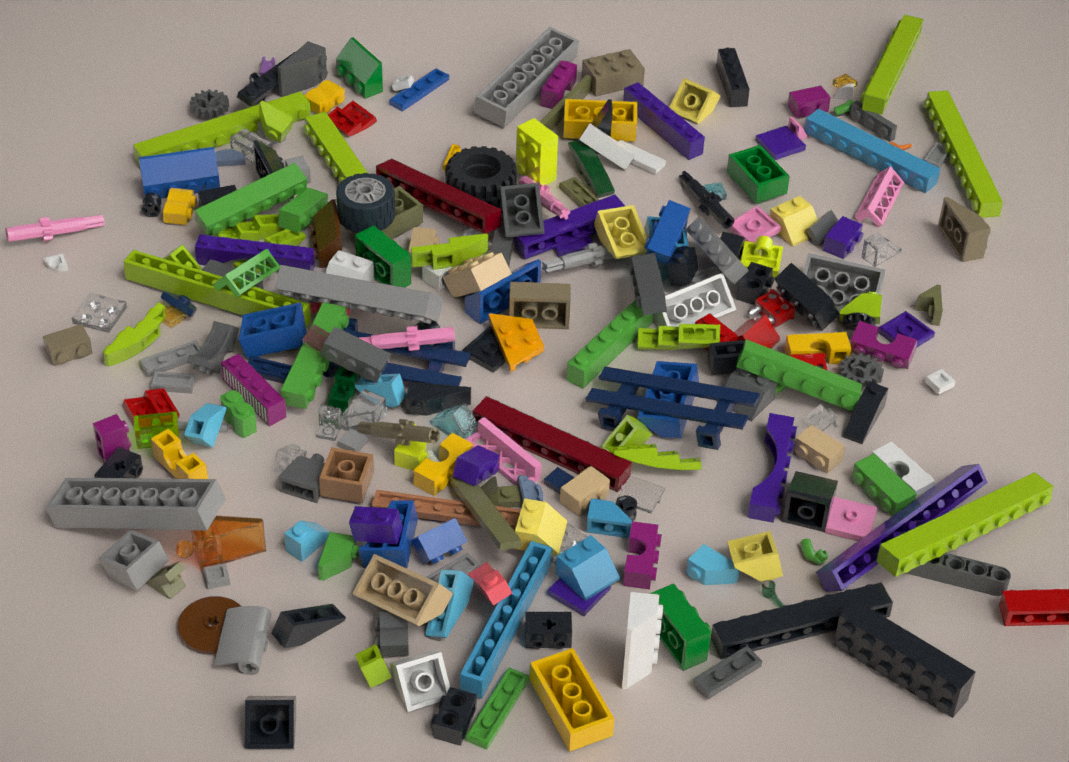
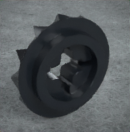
[843,312,875,330]

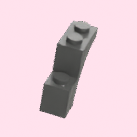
[187,321,239,375]

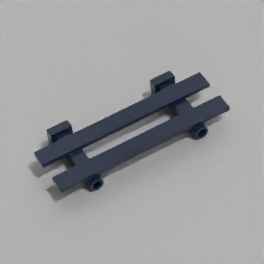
[323,318,471,386]
[585,366,760,450]

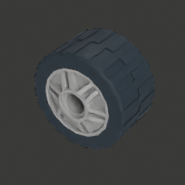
[336,173,395,233]

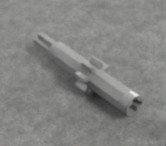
[542,242,614,273]

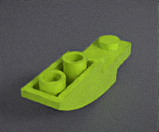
[411,234,488,270]
[103,302,166,367]

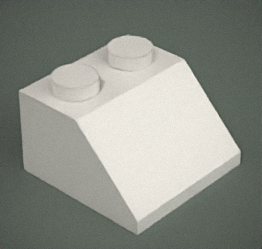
[326,250,374,282]
[390,650,450,712]

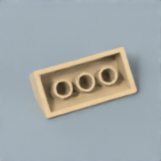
[352,554,453,626]

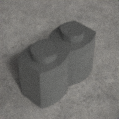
[375,610,409,657]

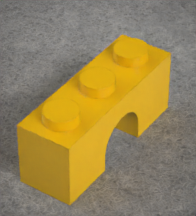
[785,332,851,364]
[151,429,208,479]
[413,433,473,496]

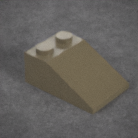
[938,197,991,262]

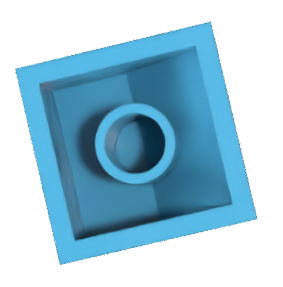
[556,535,620,601]

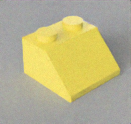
[669,78,720,124]
[770,196,818,247]
[515,498,567,556]
[727,531,783,581]

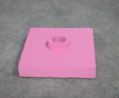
[728,206,781,242]
[825,497,877,541]

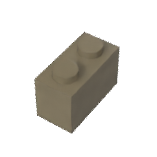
[43,324,93,366]

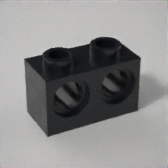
[736,262,775,305]
[431,687,477,746]

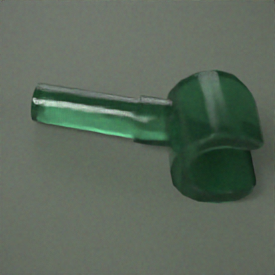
[762,580,784,607]

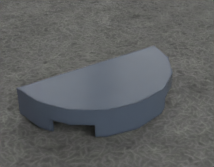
[215,149,246,166]
[517,475,543,505]

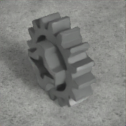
[190,89,230,119]
[838,353,884,390]

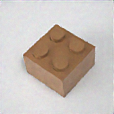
[319,447,374,503]

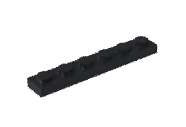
[237,52,295,107]

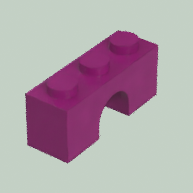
[541,60,577,109]
[851,321,917,369]
[623,521,662,590]

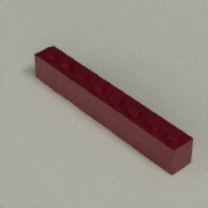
[376,158,501,234]
[472,396,632,493]

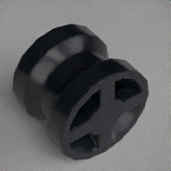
[141,193,162,217]
[616,495,638,521]

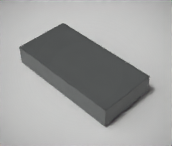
[806,210,838,246]

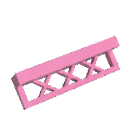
[854,166,904,227]
[465,417,542,488]

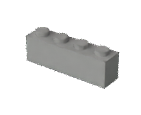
[685,217,749,284]

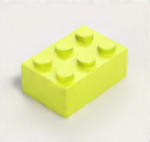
[516,118,558,186]

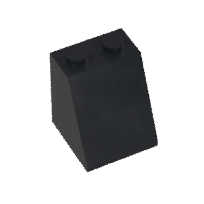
[782,471,838,532]

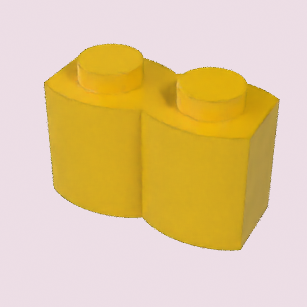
[305,80,345,114]
[163,188,197,225]

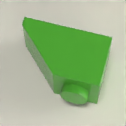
[318,532,360,581]

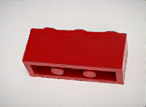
[999,589,1069,626]

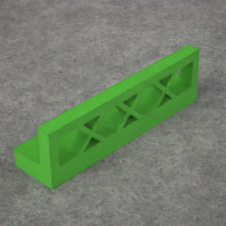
[213,249,280,297]

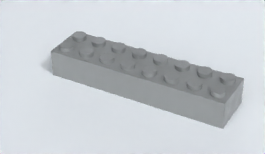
[474,27,579,128]
[275,265,443,324]
[45,478,226,530]

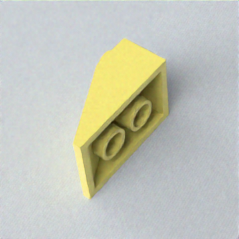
[594,205,648,259]

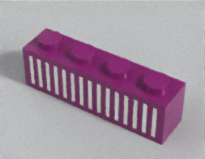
[221,354,287,426]

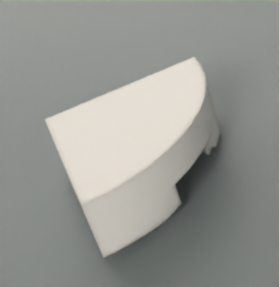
[834,83,855,101]
[43,254,68,272]

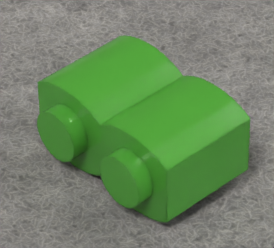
[220,390,257,438]

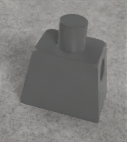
[278,453,325,503]

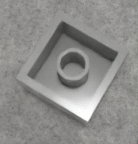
[98,529,169,590]

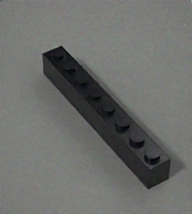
[711,582,893,660]

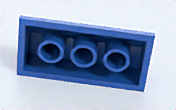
[138,147,220,199]
[465,259,541,324]
[638,361,699,439]

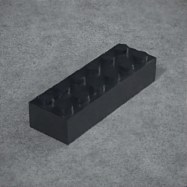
[834,599,976,718]

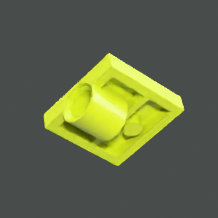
[741,236,783,277]

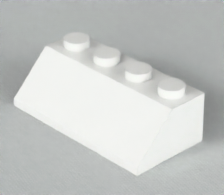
[653,273,736,327]
[622,592,663,689]

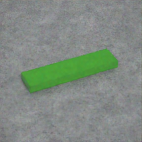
[466,667,530,750]

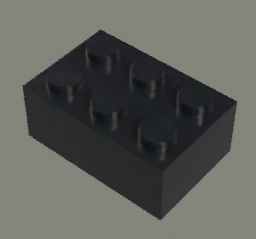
[774,262,840,331]

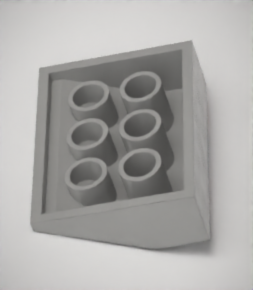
[803,253,885,318]

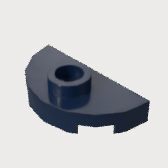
[161,291,197,317]

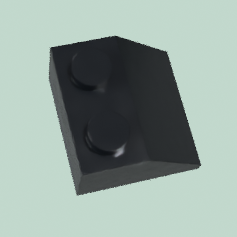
[245,696,296,749]

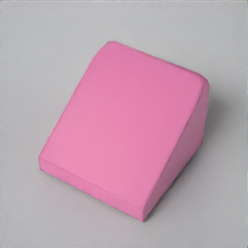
[788,116,808,140]

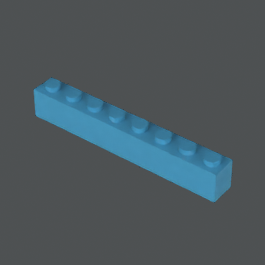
[804,109,940,193]
[460,541,552,699]

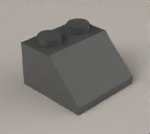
[717,368,777,422]

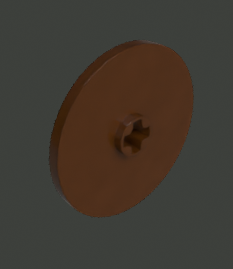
[178,596,241,654]

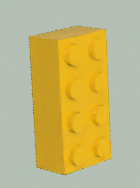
[563,99,637,142]
[529,648,615,752]

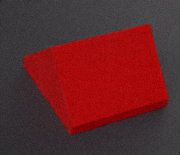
[735,314,780,349]

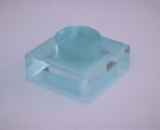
[704,182,727,200]

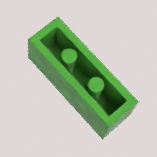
[278,187,328,233]
[852,454,917,516]

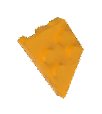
[488,313,544,372]

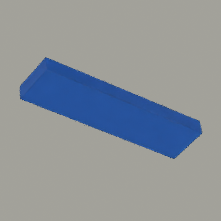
[389,68,449,112]

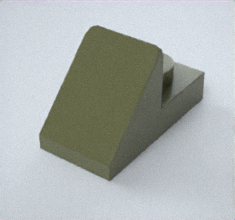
[915,285,943,326]
[480,476,520,508]
[146,561,186,599]

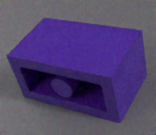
[823,216,864,259]
[453,445,500,486]
[349,506,403,544]

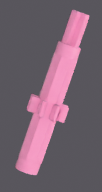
[518,176,570,220]
[5,215,104,242]
[360,326,455,351]

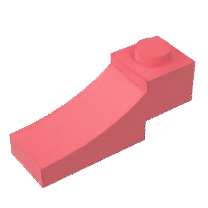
[468,562,512,606]

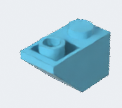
[184,403,227,447]

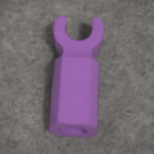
[259,57,275,76]

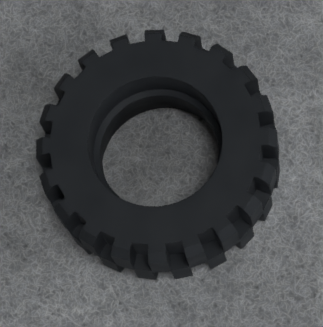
[445,146,517,208]

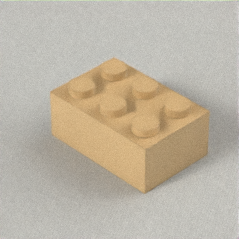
[443,252,512,298]

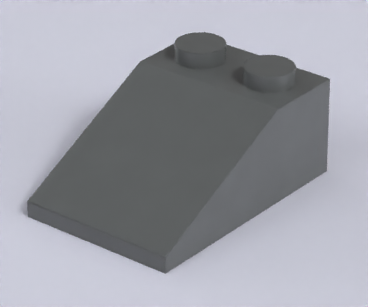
[277,41,328,97]
[501,183,545,238]

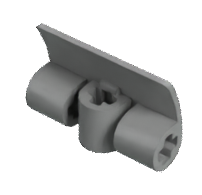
[214,606,271,675]

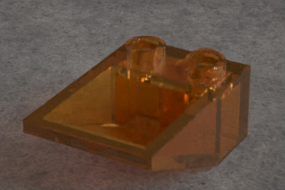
[176,516,266,570]

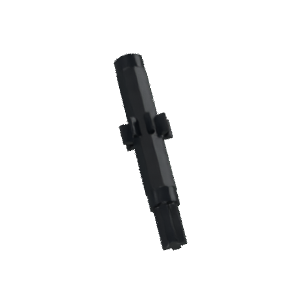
[679,171,735,229]

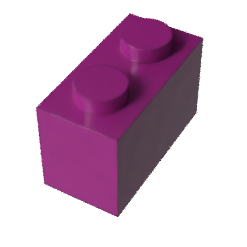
[788,85,831,118]
[93,414,132,463]

